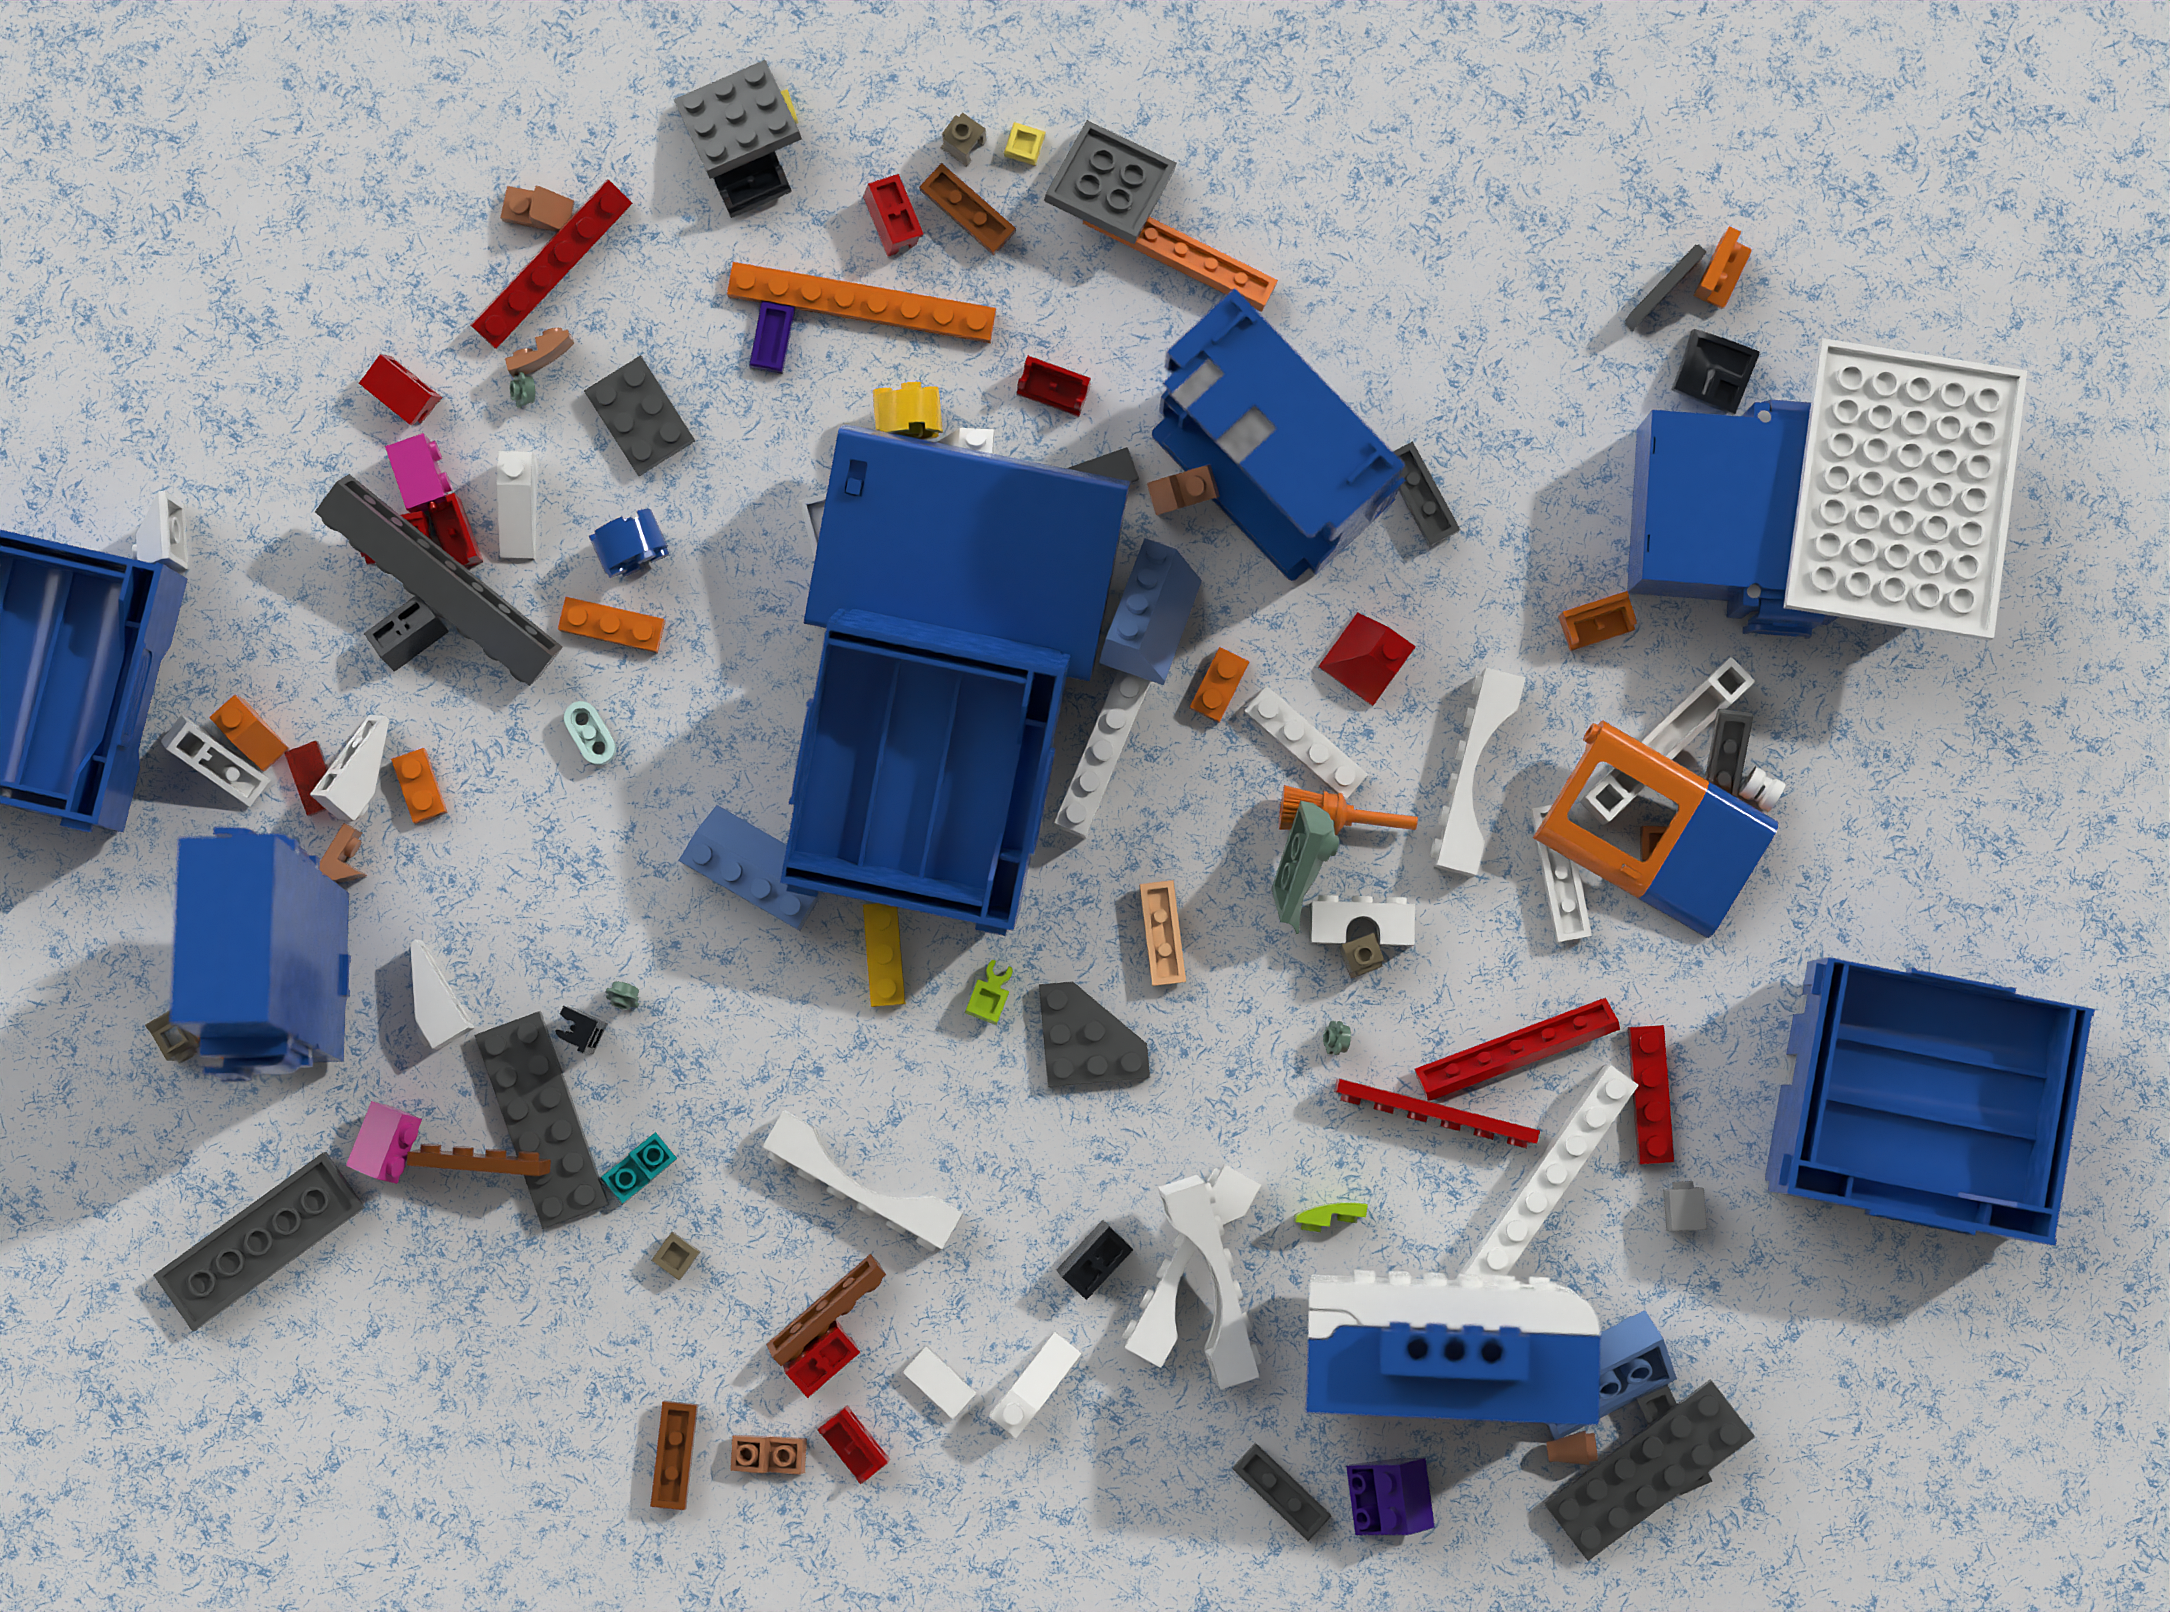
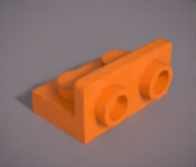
[1693,226,1752,309]

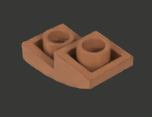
[505,327,574,378]
[730,1435,807,1475]

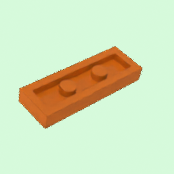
[558,596,666,653]

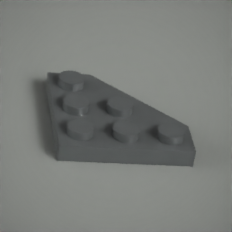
[1039,981,1150,1087]

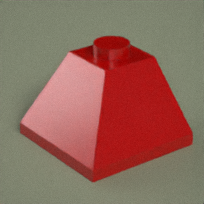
[1318,612,1416,706]

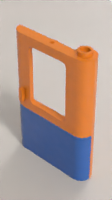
[1533,720,1779,938]

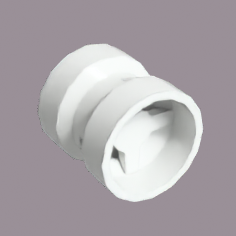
[1738,766,1786,812]

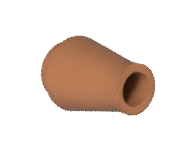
[1546,1430,1598,1465]

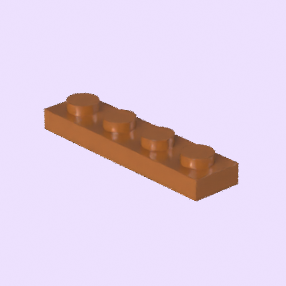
[407,1144,551,1176]
[766,1254,886,1366]

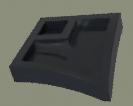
[1671,329,1760,415]

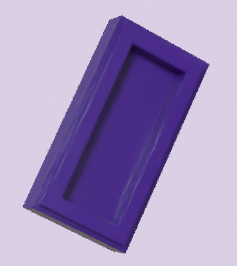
[749,301,796,374]

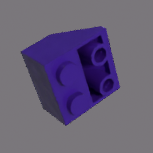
[1346,1458,1435,1535]

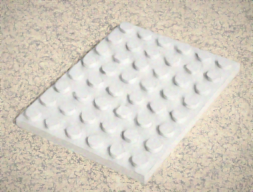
[1784,338,2027,641]

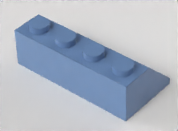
[1099,538,1202,685]
[678,805,823,931]
[1546,1310,1677,1440]

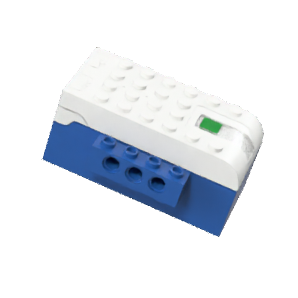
[1306,1270,1601,1425]

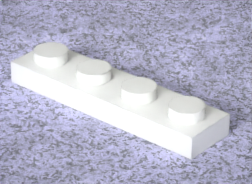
[1244,685,1368,801]
[1530,805,1592,943]

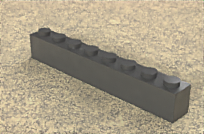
[315,474,563,686]

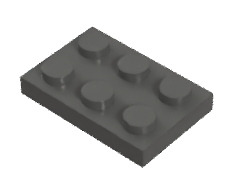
[584,355,695,476]

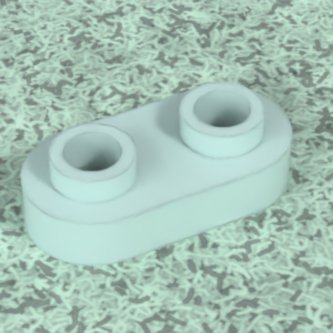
[564,701,617,765]

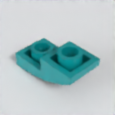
[600,1132,677,1205]

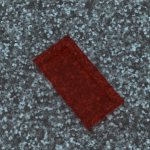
[284,740,328,817]

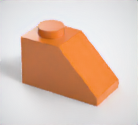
[209,694,289,771]

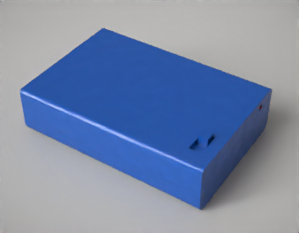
[804,424,1131,682]

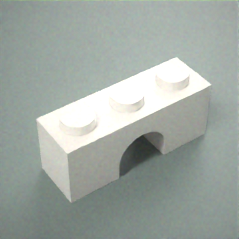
[1309,895,1415,947]

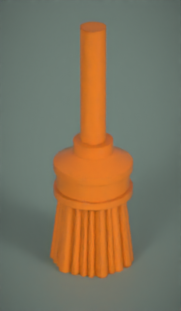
[1278,785,1418,835]

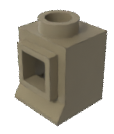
[940,112,987,166]
[1339,933,1384,978]
[145,1010,200,1063]

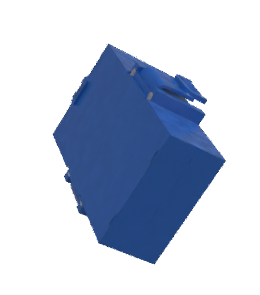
[1627,399,1839,639]
[170,827,351,1082]

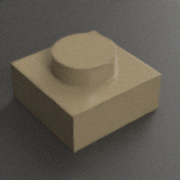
[651,1232,701,1280]

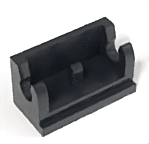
[713,151,792,218]
[364,596,449,672]
[555,1006,608,1054]
[1056,1220,1134,1300]

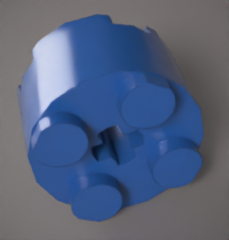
[589,508,669,578]

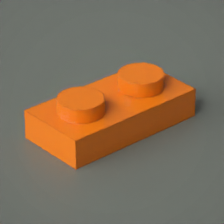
[1189,647,1250,723]
[391,748,448,824]

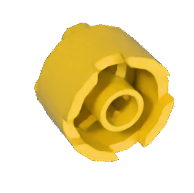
[873,382,943,440]

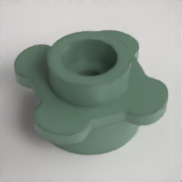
[509,372,536,408]
[605,981,639,1010]
[1323,1020,1351,1055]

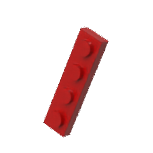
[1628,1025,1674,1164]

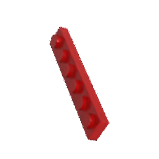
[470,179,633,349]
[1415,997,1620,1101]
[1334,1079,1540,1149]

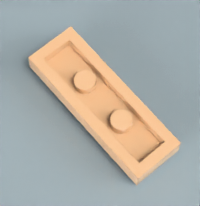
[1139,880,1186,986]

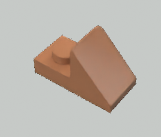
[500,185,575,232]
[1147,464,1220,515]
[319,823,367,884]

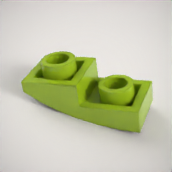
[1293,1202,1368,1232]

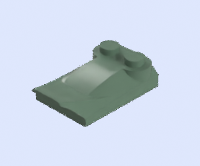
[1271,801,1339,934]

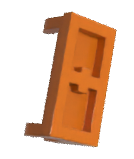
[1558,591,1637,651]

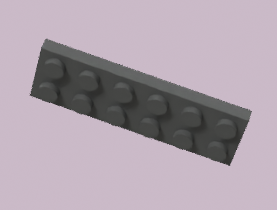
[475,1011,609,1229]
[153,1152,366,1331]
[1545,1379,1755,1561]

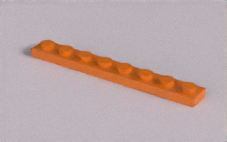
[727,262,996,343]

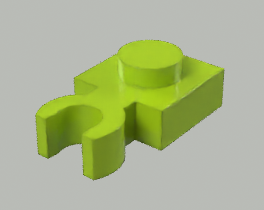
[965,960,1013,1025]

